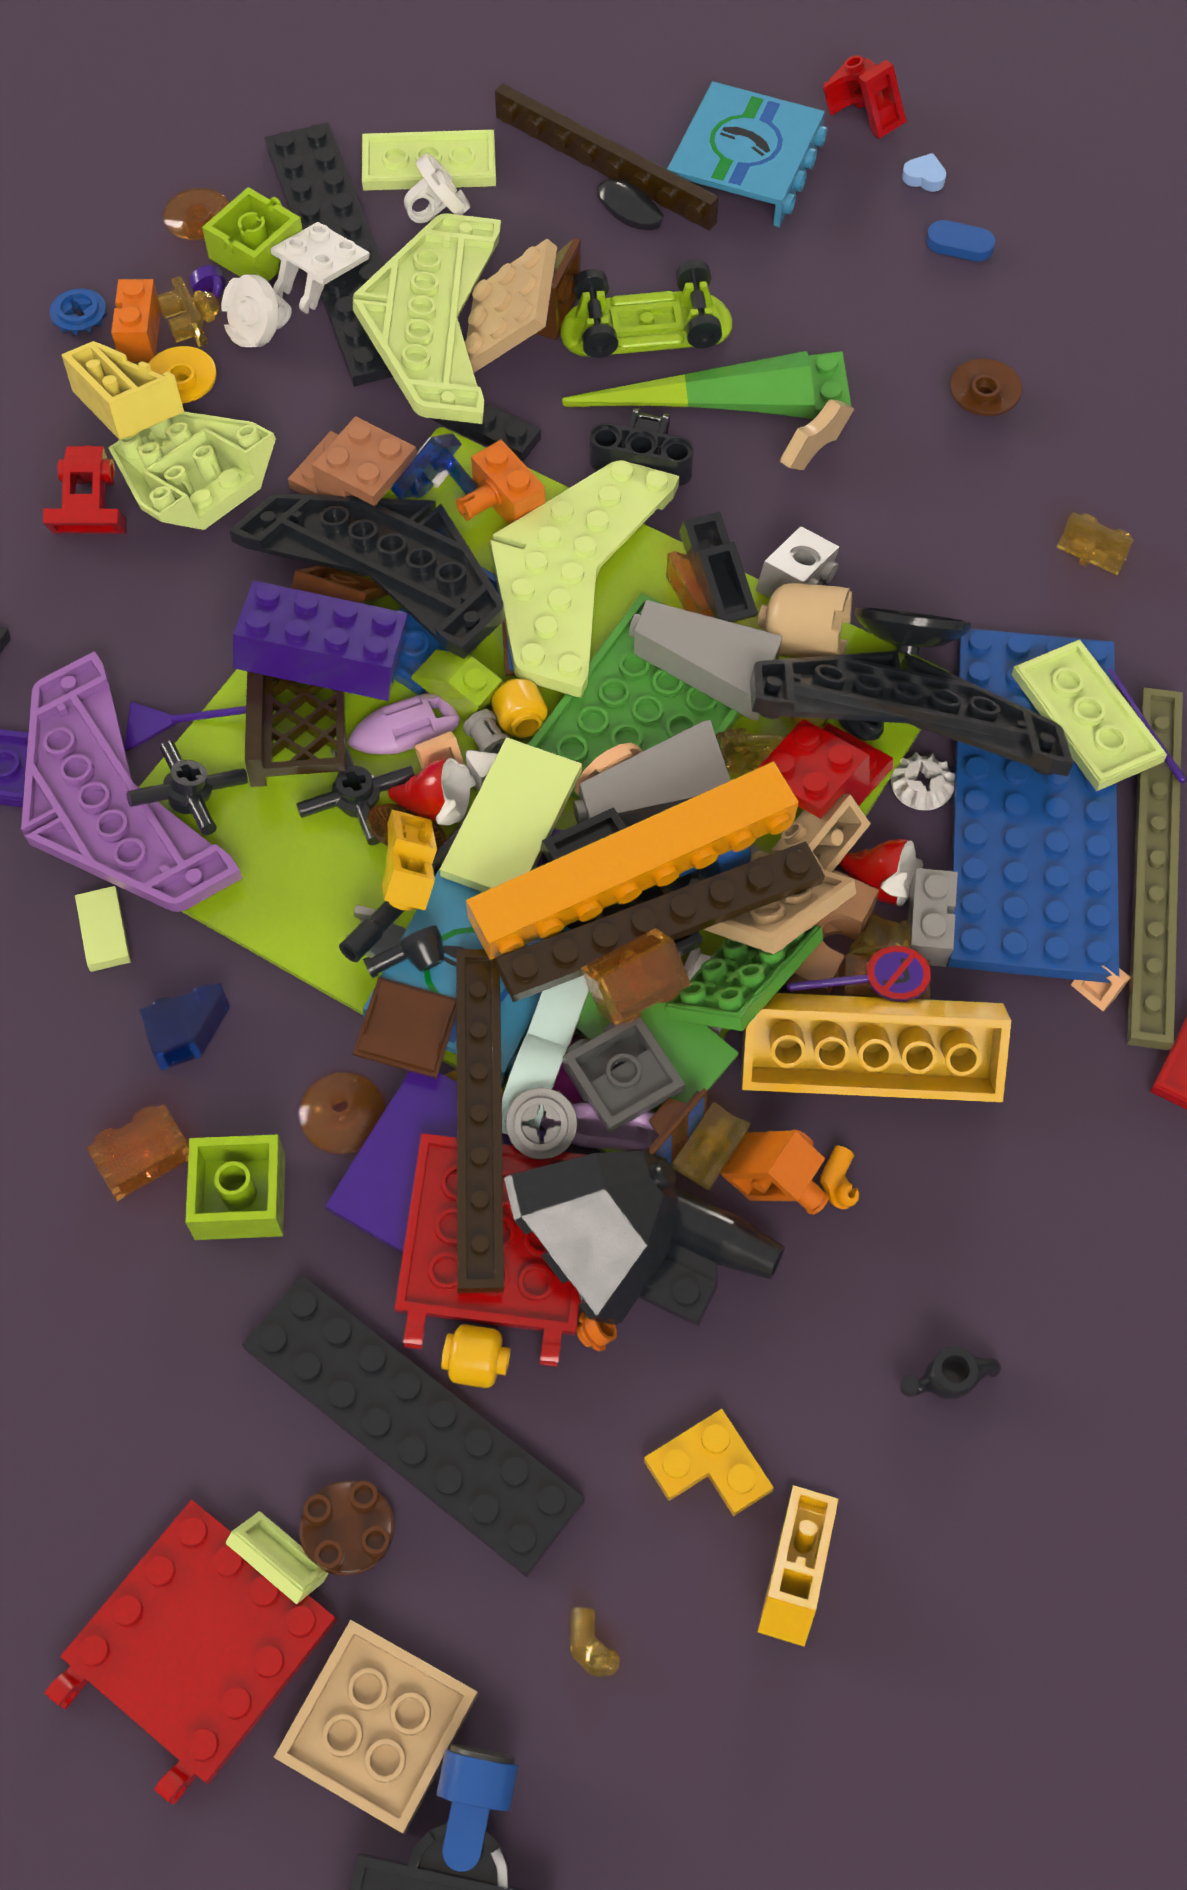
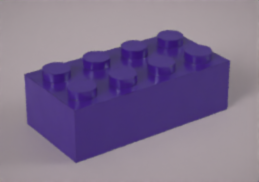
[233,580,408,701]

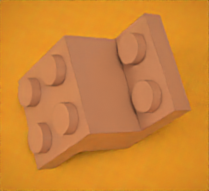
[288,416,417,506]

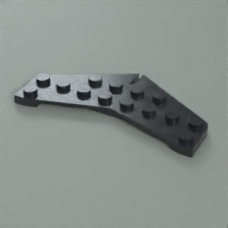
[229,493,505,659]
[750,651,1073,776]

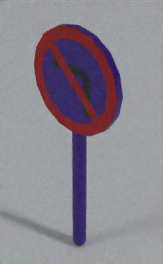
[787,946,931,1002]

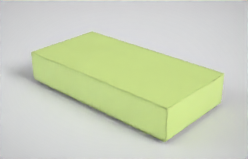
[75,886,131,972]
[226,1511,328,1604]

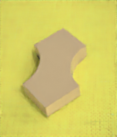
[780,399,854,470]

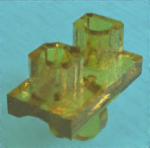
[156,276,220,347]
[1057,512,1134,575]
[672,1102,751,1190]

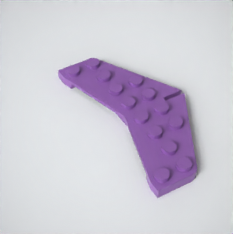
[21,651,243,912]

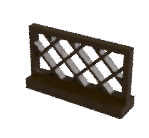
[245,671,346,787]

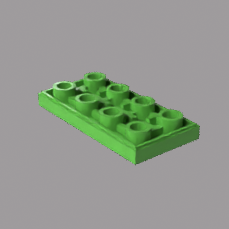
[665,925,823,1031]
[576,963,739,1104]

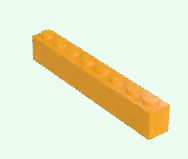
[466,761,799,960]

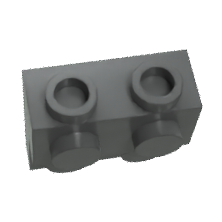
[563,1014,685,1134]

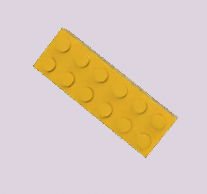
[741,993,1011,1102]

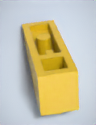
[757,1485,839,1647]

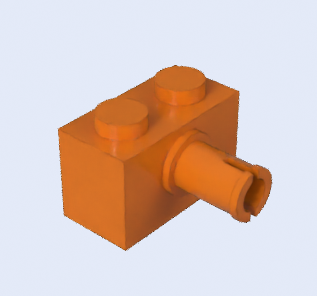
[456,439,545,525]
[720,1130,829,1215]

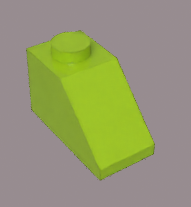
[411,649,503,721]

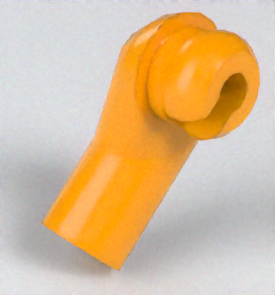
[820,1145,859,1209]

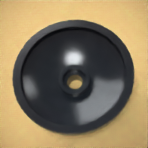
[854,607,972,655]

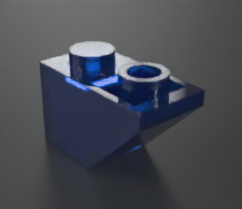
[139,982,230,1070]

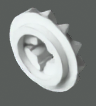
[891,752,955,810]

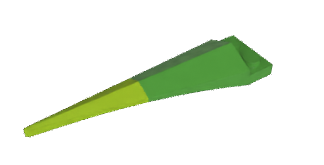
[562,351,851,419]

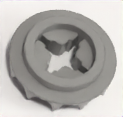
[506,1087,578,1159]

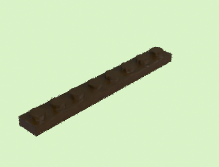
[495,83,719,231]
[495,841,825,1002]
[456,949,504,1293]

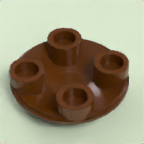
[299,1480,394,1576]

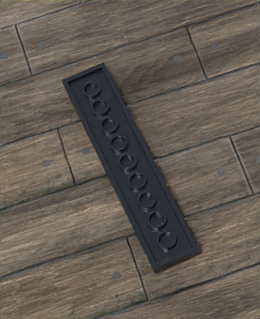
[265,122,393,387]

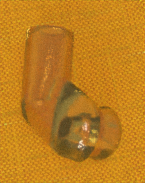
[570,1608,620,1678]

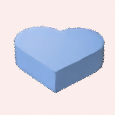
[902,153,946,192]

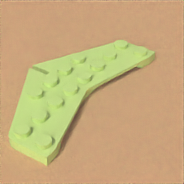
[353,213,501,424]
[490,460,680,698]

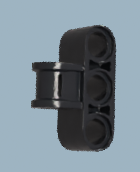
[590,408,694,486]

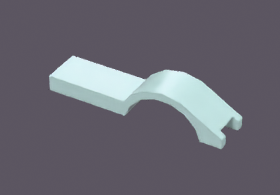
[502,970,597,1134]

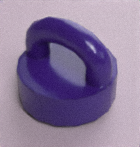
[189,265,226,305]

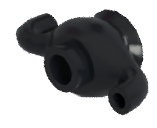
[900,1346,1001,1399]

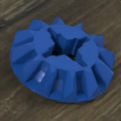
[50,288,107,336]

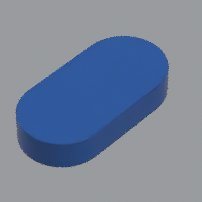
[926,220,995,262]

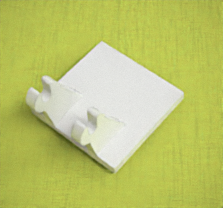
[271,222,370,314]

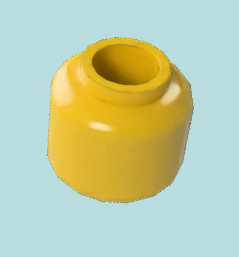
[491,679,548,738]
[441,1324,511,1388]

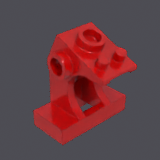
[822,55,907,139]
[43,445,127,534]

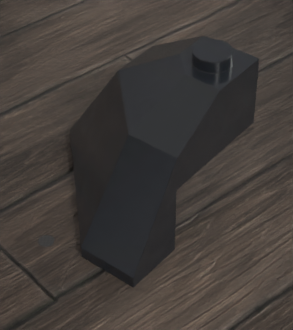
[504,1151,678,1325]

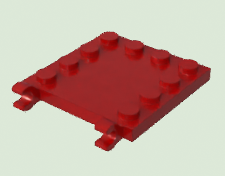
[395,1133,586,1367]
[44,1499,337,1805]

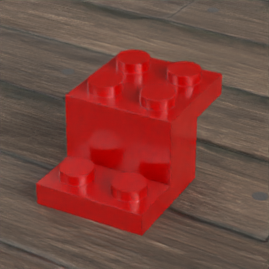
[757,719,893,819]

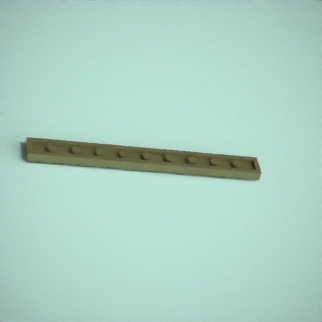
[1127,688,1183,1051]

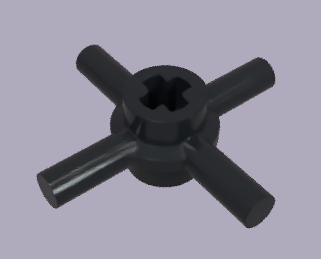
[126,740,248,835]
[296,746,415,845]

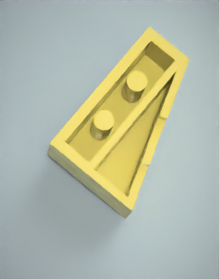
[61,341,184,440]

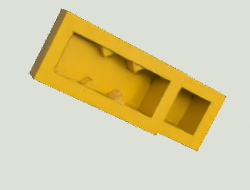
[382,809,437,911]

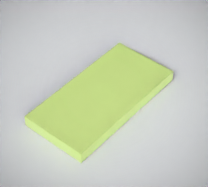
[362,130,496,191]
[1011,639,1167,791]
[439,737,582,892]

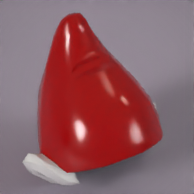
[388,758,476,826]
[838,839,923,906]

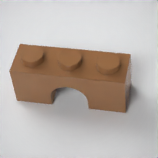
[781,870,879,995]

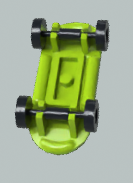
[560,260,732,358]

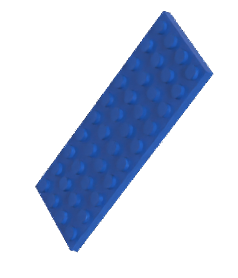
[948,629,1119,983]

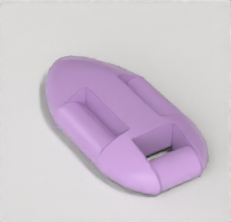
[348,693,460,755]
[541,1102,659,1151]

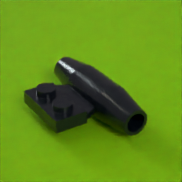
[638,1187,785,1326]

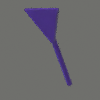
[1108,668,1186,783]
[125,701,246,752]

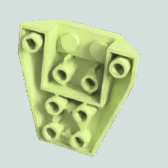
[108,412,276,530]

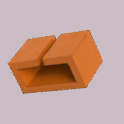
[111,279,161,363]

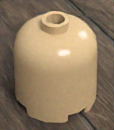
[758,583,852,658]

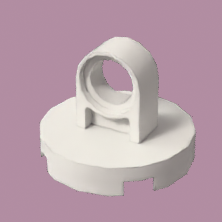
[404,152,471,223]
[221,275,292,347]

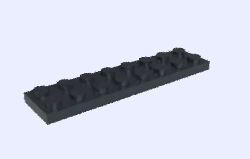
[242,1276,585,1577]

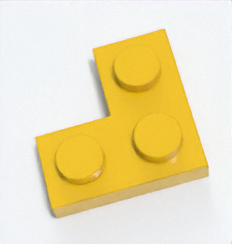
[644,1409,774,1517]

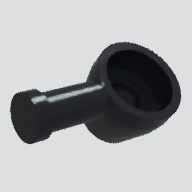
[363,925,445,978]

